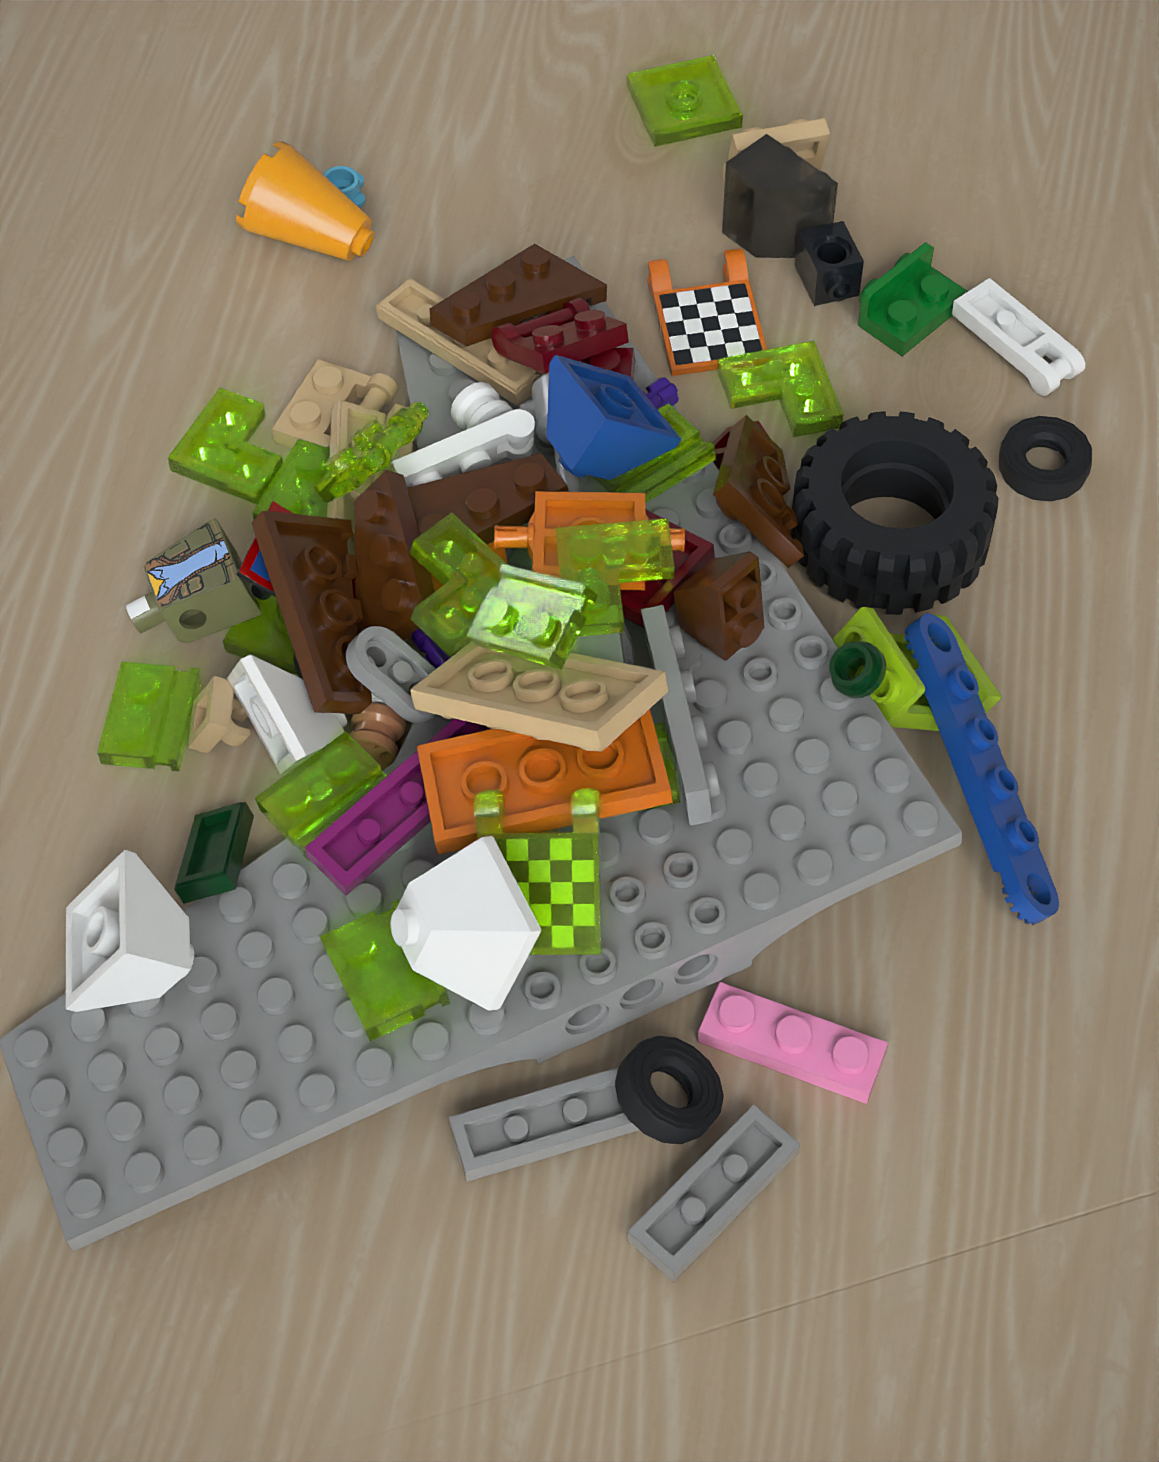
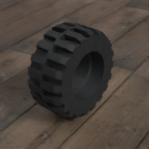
[790,411,999,615]

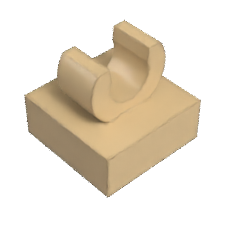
[188,676,250,754]

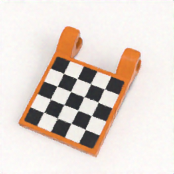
[647,249,769,376]

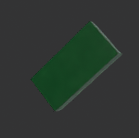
[174,801,254,904]

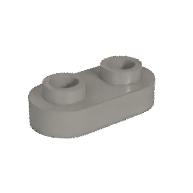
[346,626,437,724]

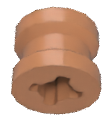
[342,703,407,770]

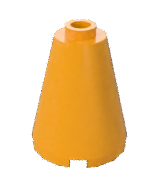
[235,141,375,261]

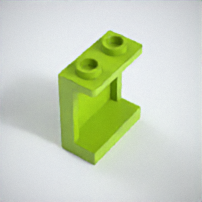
[832,607,1002,731]

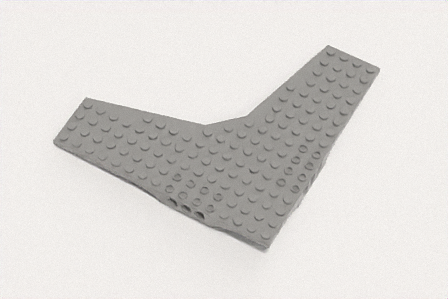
[0,256,962,1251]

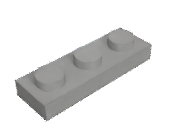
[449,1067,639,1182]
[627,1104,800,1282]

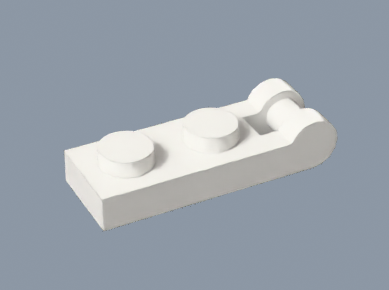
[952,278,1085,396]
[392,409,535,488]

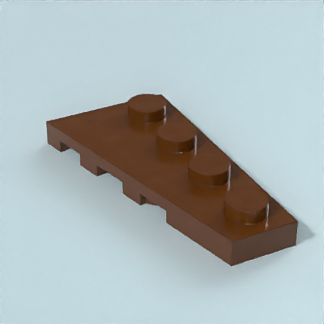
[251,510,372,714]

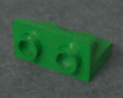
[858,242,968,357]

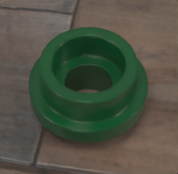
[829,641,886,699]

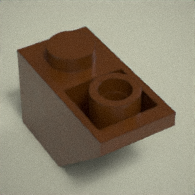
[673,551,765,661]

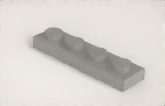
[641,605,720,826]

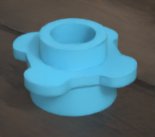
[323,166,366,208]

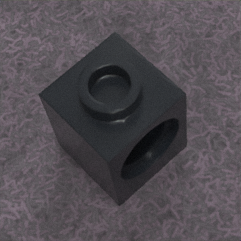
[794,221,864,306]

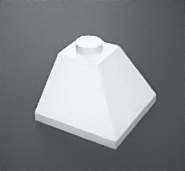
[227,654,347,774]
[390,836,542,1011]
[66,850,194,1012]

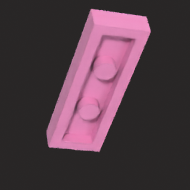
[697,982,888,1104]

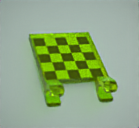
[474,788,602,955]

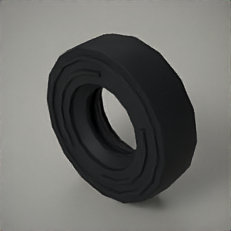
[999,416,1092,501]
[615,1036,724,1145]

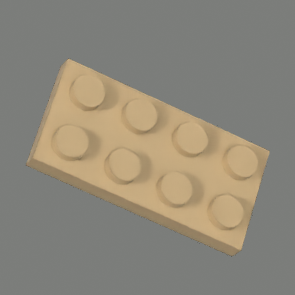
[410,634,669,752]

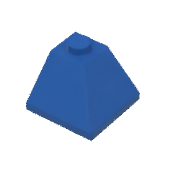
[547,355,681,480]

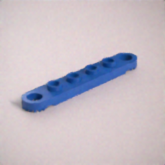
[904,613,1059,925]

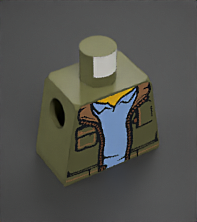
[126,518,262,643]

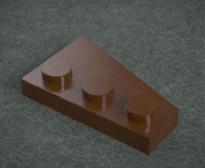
[429,244,607,346]
[713,415,804,568]
[407,453,569,575]
[354,470,440,641]

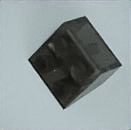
[722,134,838,258]

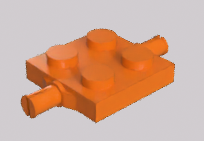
[494,491,685,590]

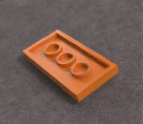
[417,709,673,855]

